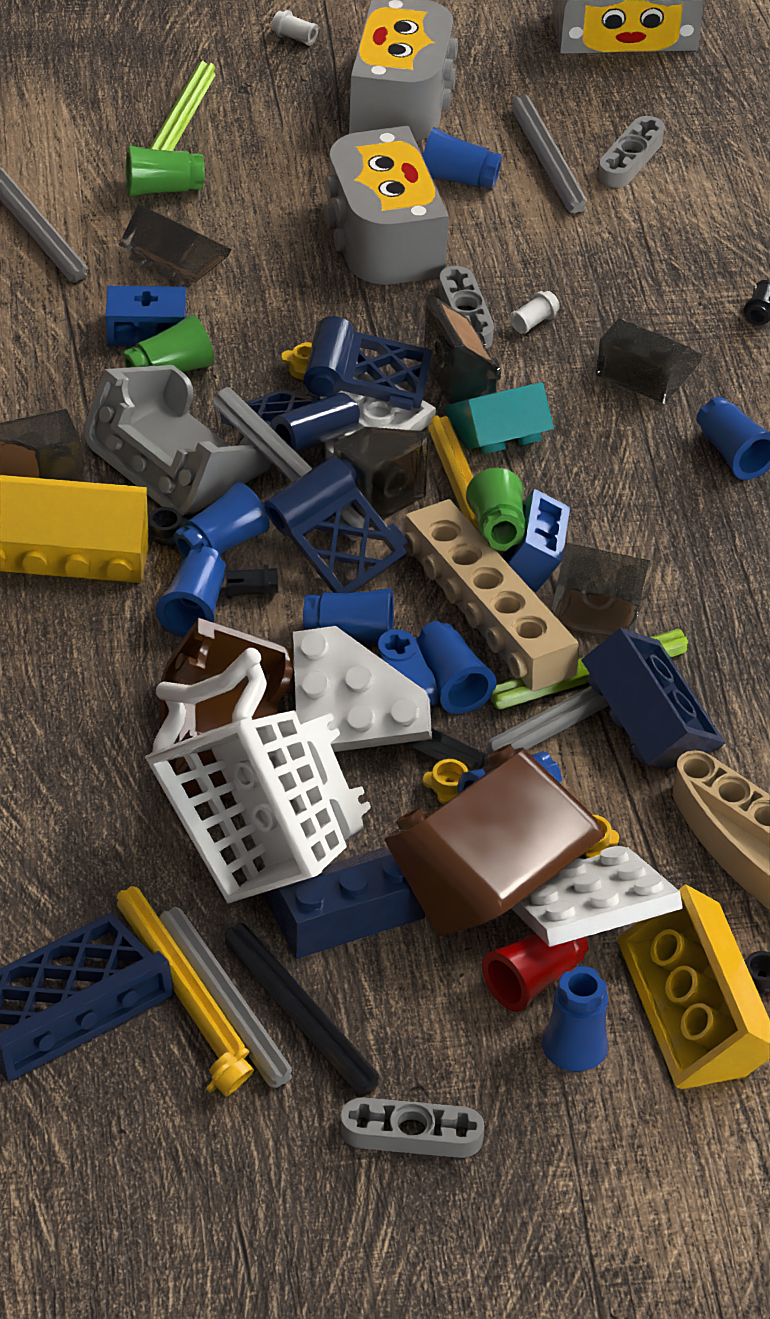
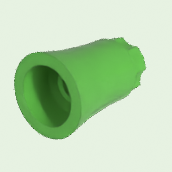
[125,145,205,197]
[122,314,214,373]
[466,468,525,551]

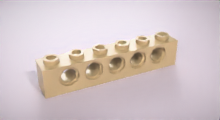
[403,499,578,692]

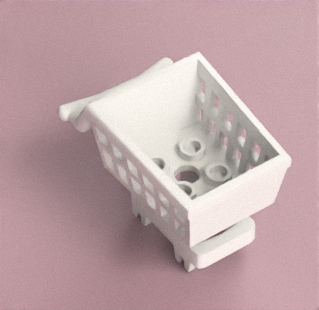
[145,648,371,903]

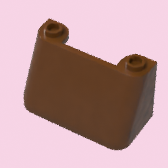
[160,618,295,799]
[384,744,605,936]

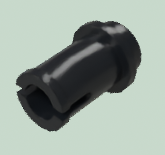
[744,280,770,326]
[226,565,279,598]

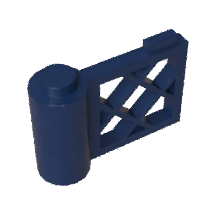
[304,316,433,411]
[220,389,360,453]
[264,456,409,593]

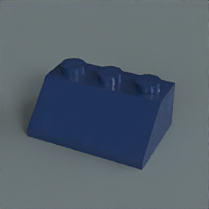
[581,628,726,770]
[262,846,425,959]

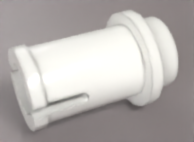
[271,10,319,46]
[510,291,560,334]

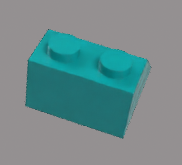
[444,382,554,455]

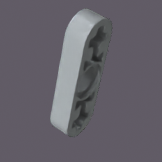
[598,116,665,188]
[439,266,494,351]
[340,1097,484,1158]

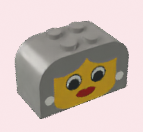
[349,0,458,141]
[552,0,703,54]
[324,126,449,285]

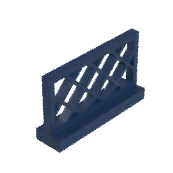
[0,912,174,1082]

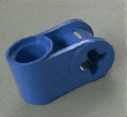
[378,629,438,706]

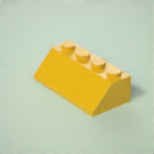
[0,475,149,583]
[616,884,770,1090]

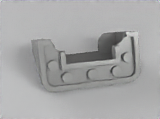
[84,365,272,516]

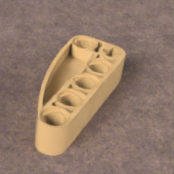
[672,750,770,910]

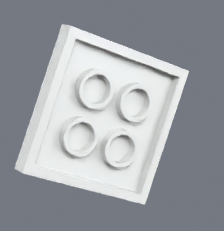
[511,846,683,947]

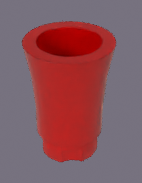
[482,932,589,1012]

